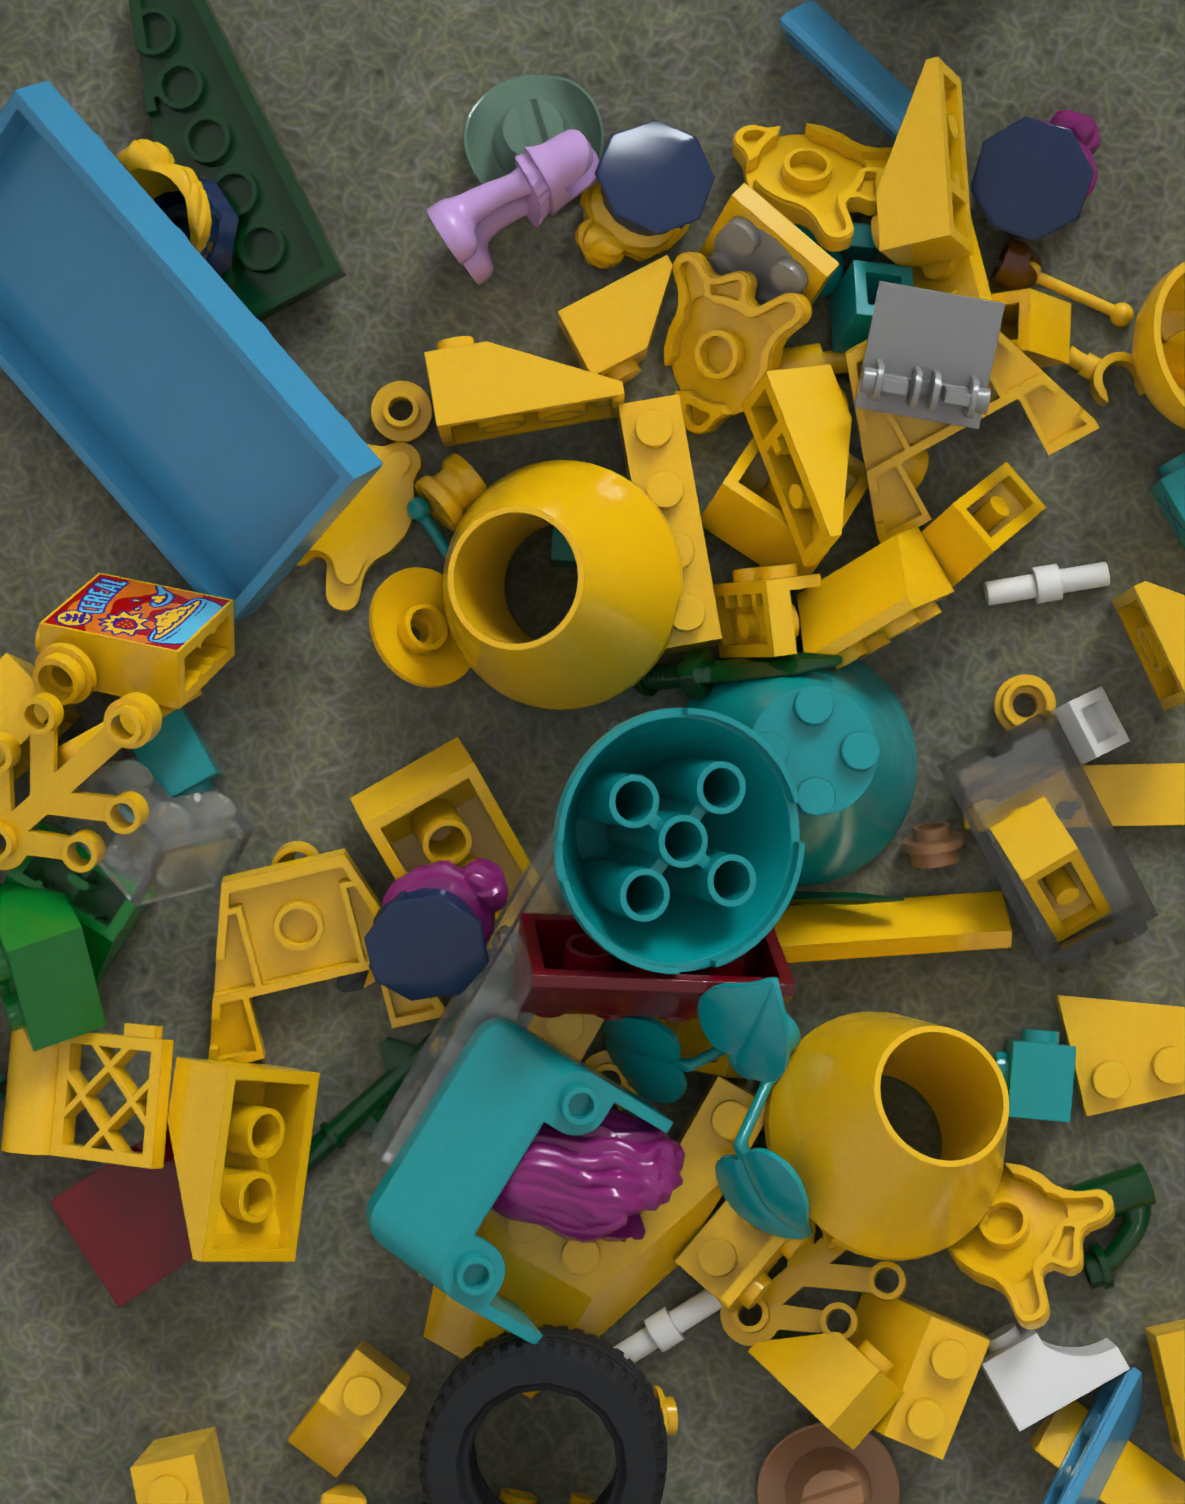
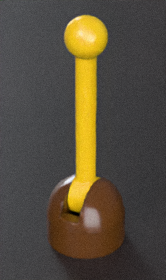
[989,237,1134,327]

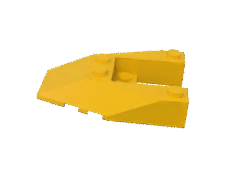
[423,1014,767,1399]

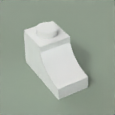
[980,1323,1130,1431]

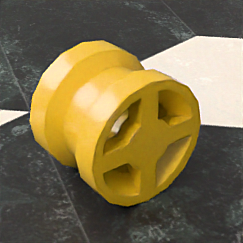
[414,453,487,531]

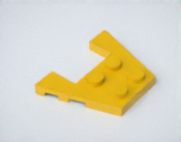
[845,290,1099,543]
[208,848,446,1063]

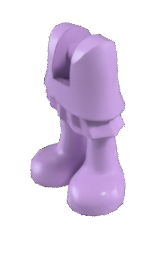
[426,129,600,285]

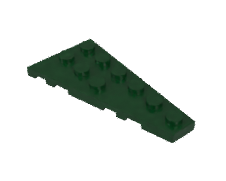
[129,0,346,322]

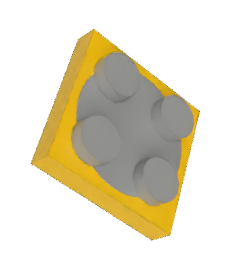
[699,183,839,306]

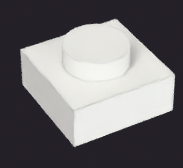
[1051,686,1130,766]

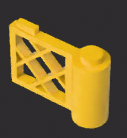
[1,1023,174,1169]

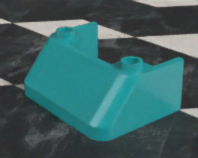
[365,1017,674,1344]

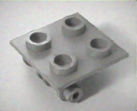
[854,281,1005,429]

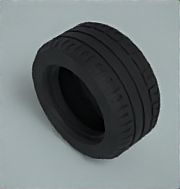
[419,1324,668,1504]

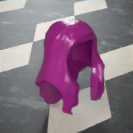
[492,1104,685,1243]

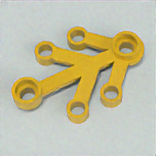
[0,692,162,873]
[720,1220,907,1347]

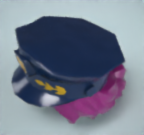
[969,110,1101,242]
[364,858,509,1001]

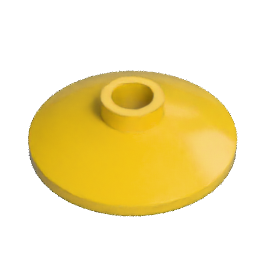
[369,567,471,688]

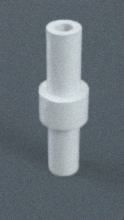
[983,562,1110,606]
[613,1289,723,1363]

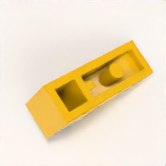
[871,56,973,268]
[741,364,852,567]

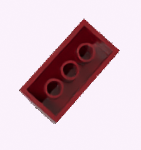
[513,913,795,1022]

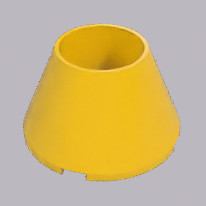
[442,460,683,710]
[764,1011,1009,1261]

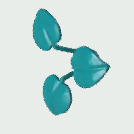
[600,977,813,1239]

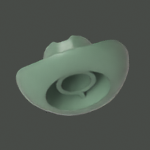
[464,74,604,202]

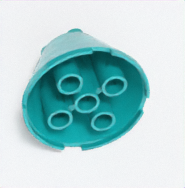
[685,641,917,887]
[553,707,805,974]

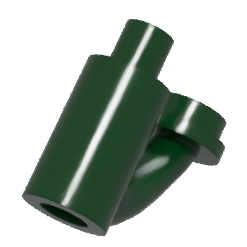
[1069,1162,1156,1290]

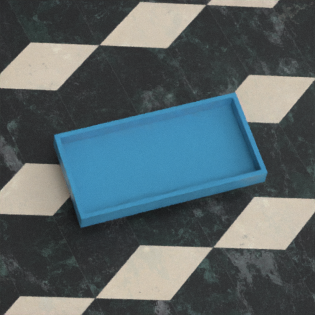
[0,80,383,624]

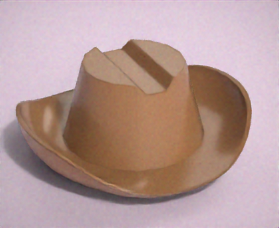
[757,1423,900,1504]

